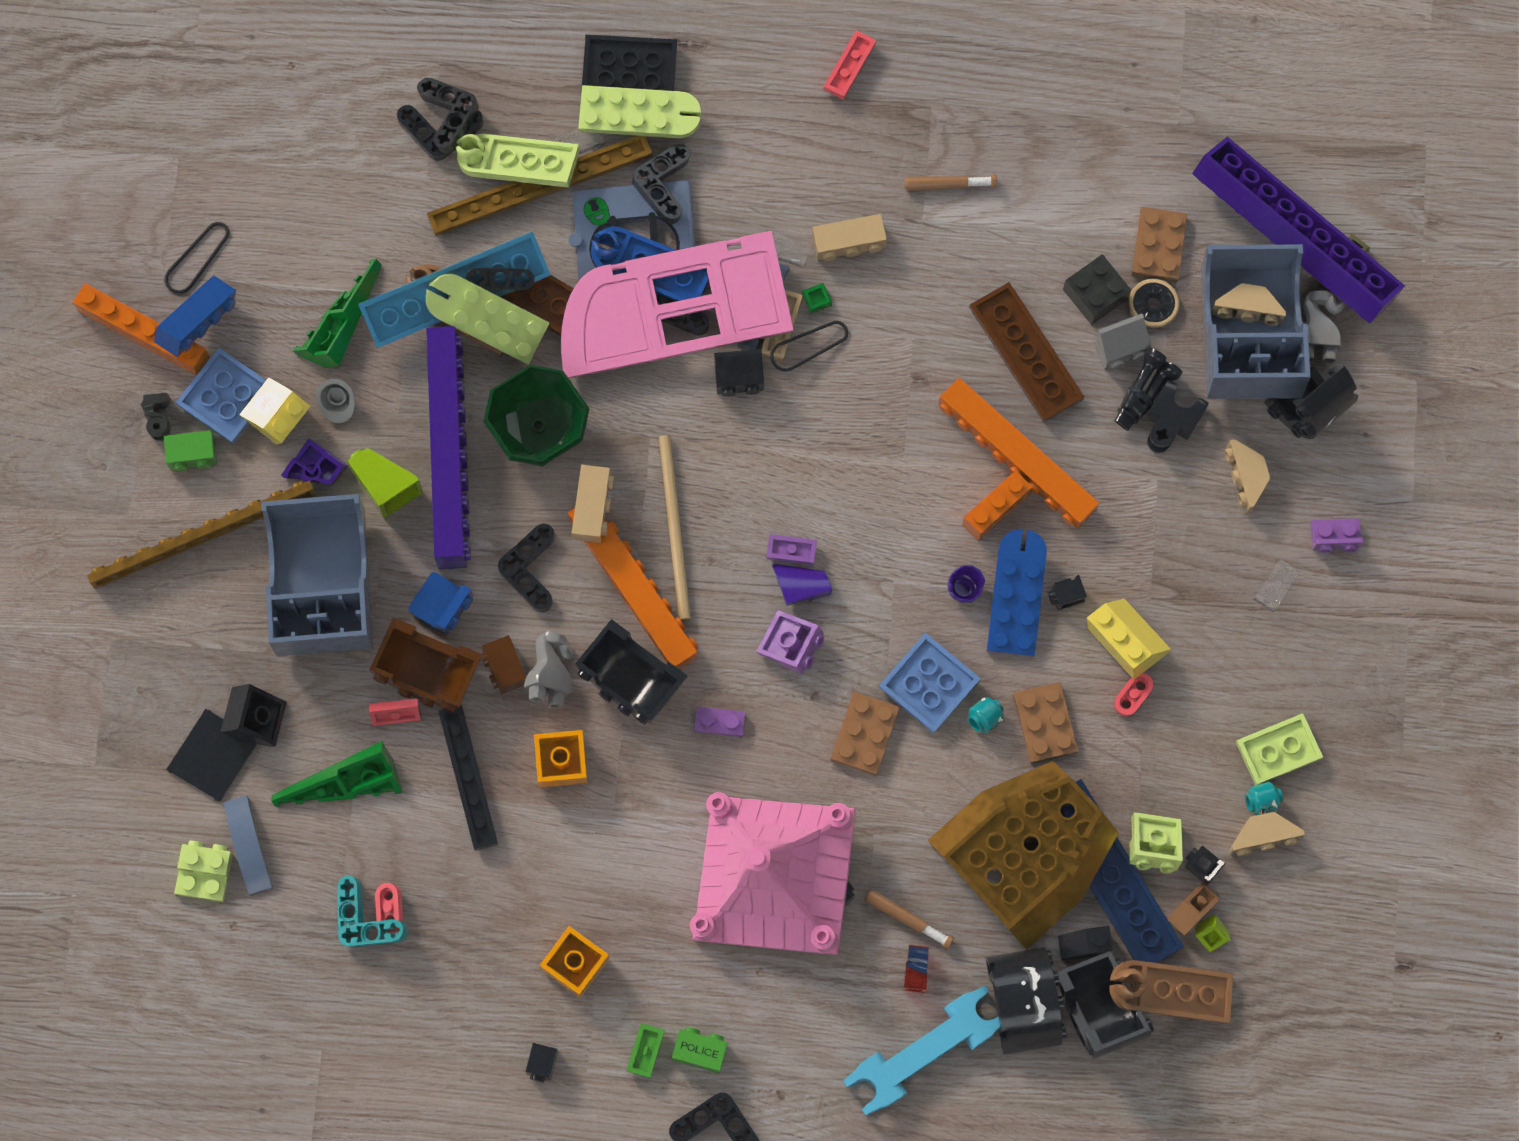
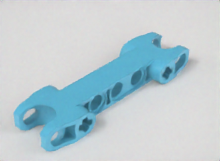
[843,985,1000,1116]

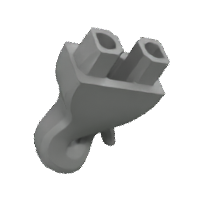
[1303,291,1345,363]
[524,632,575,709]

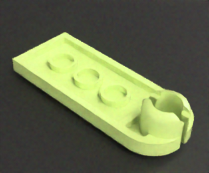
[578,85,701,138]
[455,134,580,188]
[426,274,549,365]

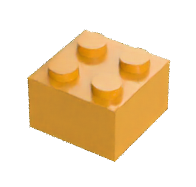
[534,730,588,788]
[539,926,610,999]

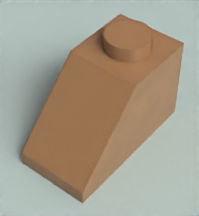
[1167,882,1221,936]

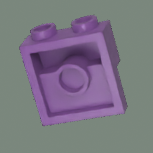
[756,610,825,674]

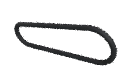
[164,222,229,293]
[770,321,848,372]

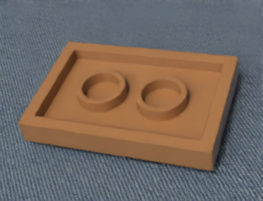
[1131,207,1187,282]
[1013,682,1078,764]
[830,692,900,776]

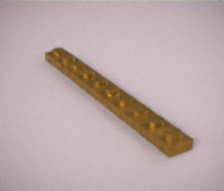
[427,136,653,237]
[87,481,316,589]

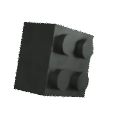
[1063,254,1131,325]

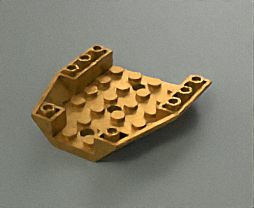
[928,761,1119,950]

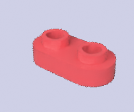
[1114,673,1153,717]
[375,883,403,933]

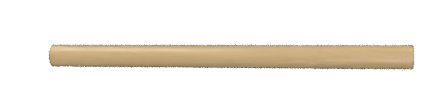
[659,435,691,621]

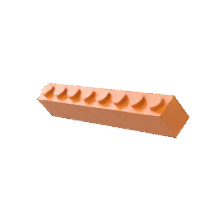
[938,378,1099,529]
[568,508,699,669]

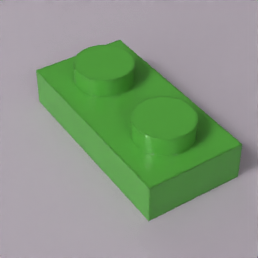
[627,1023,665,1079]

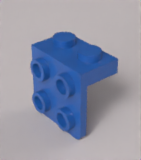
[408,572,473,636]

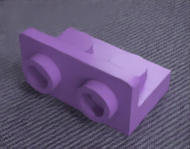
[1310,518,1364,553]

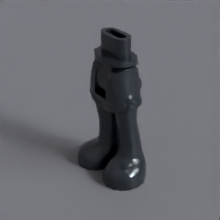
[1114,348,1183,431]

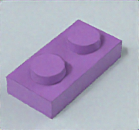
[766,534,817,565]
[694,707,745,737]

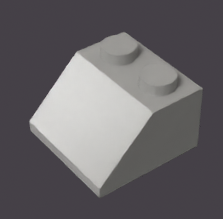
[1094,314,1150,370]

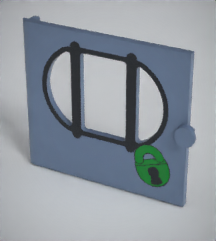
[569,180,695,280]

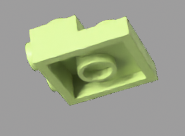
[1129,812,1183,874]
[174,841,233,903]

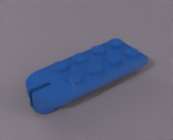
[591,226,709,301]
[986,529,1047,657]

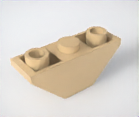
[1212,283,1286,326]
[1225,439,1270,513]
[1229,812,1305,857]

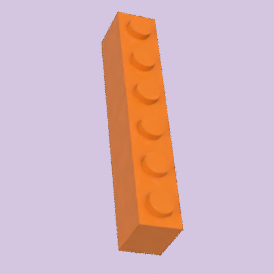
[73,283,210,376]

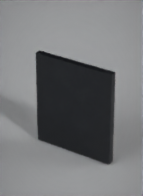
[166,709,257,802]

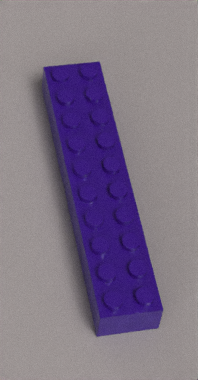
[1192,136,1405,324]
[426,326,471,569]

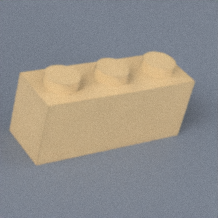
[812,214,887,262]
[571,464,614,543]

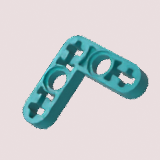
[337,876,408,948]

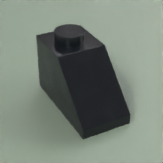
[1058,926,1113,960]

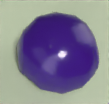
[947,565,985,603]

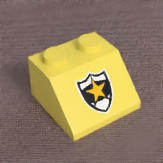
[239,378,310,445]

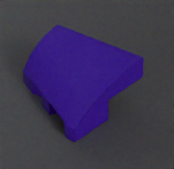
[281,438,349,485]
[772,564,832,606]

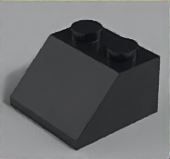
[714,349,764,397]
[220,684,287,747]

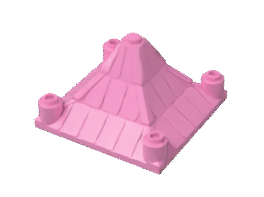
[690,792,857,955]

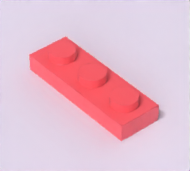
[824,30,876,100]

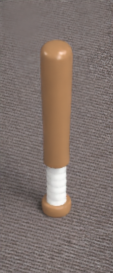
[904,174,997,191]
[864,889,954,950]

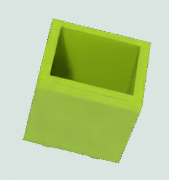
[348,448,424,519]

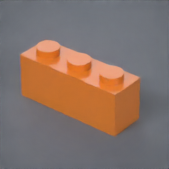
[962,470,1032,541]

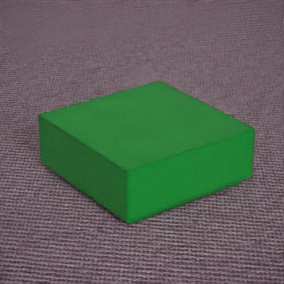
[802,283,832,314]

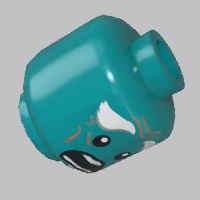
[968,697,1004,733]
[1245,782,1283,815]

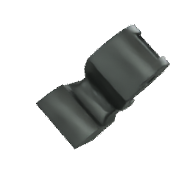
[141,393,171,441]

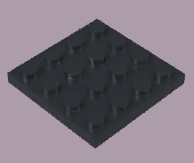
[580,34,677,104]

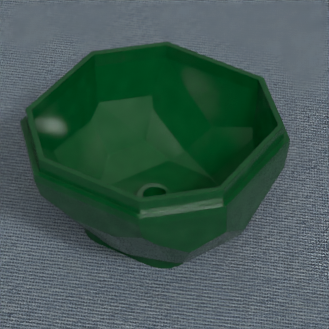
[483,365,590,467]

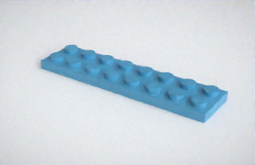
[358,231,551,348]

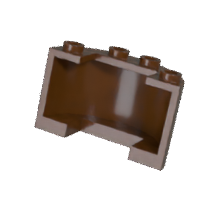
[369,617,483,712]

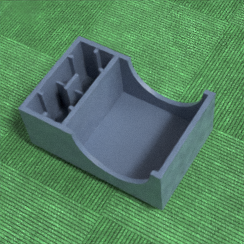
[1201,244,1310,399]
[261,494,373,656]

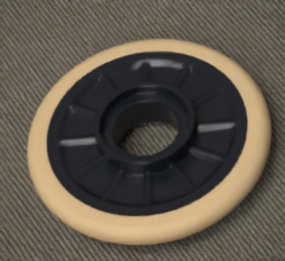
[1128,279,1180,328]

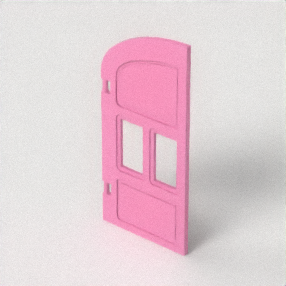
[561,231,794,379]

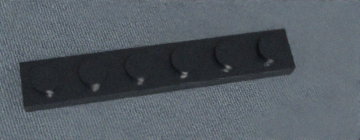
[438,705,498,851]

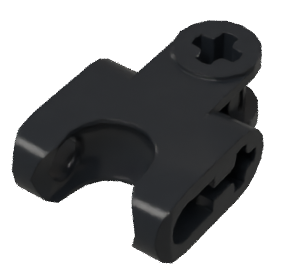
[1146,380,1209,453]

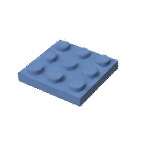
[175,348,266,444]
[878,633,981,734]

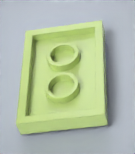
[1236,713,1323,785]

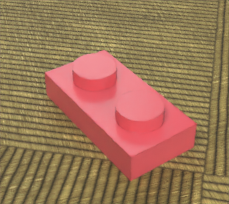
[369,699,421,726]

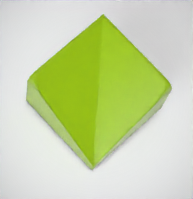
[1195,914,1230,952]

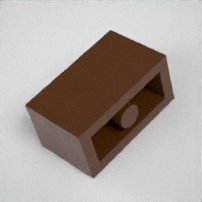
[481,635,526,694]

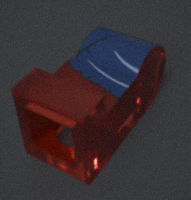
[903,945,929,993]

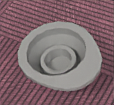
[315,379,355,423]

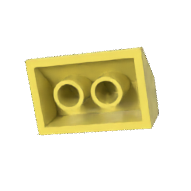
[1087,599,1171,680]

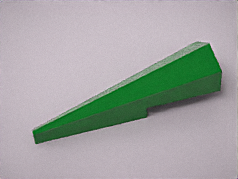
[293,259,382,368]
[271,741,403,807]

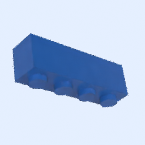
[154,275,236,357]

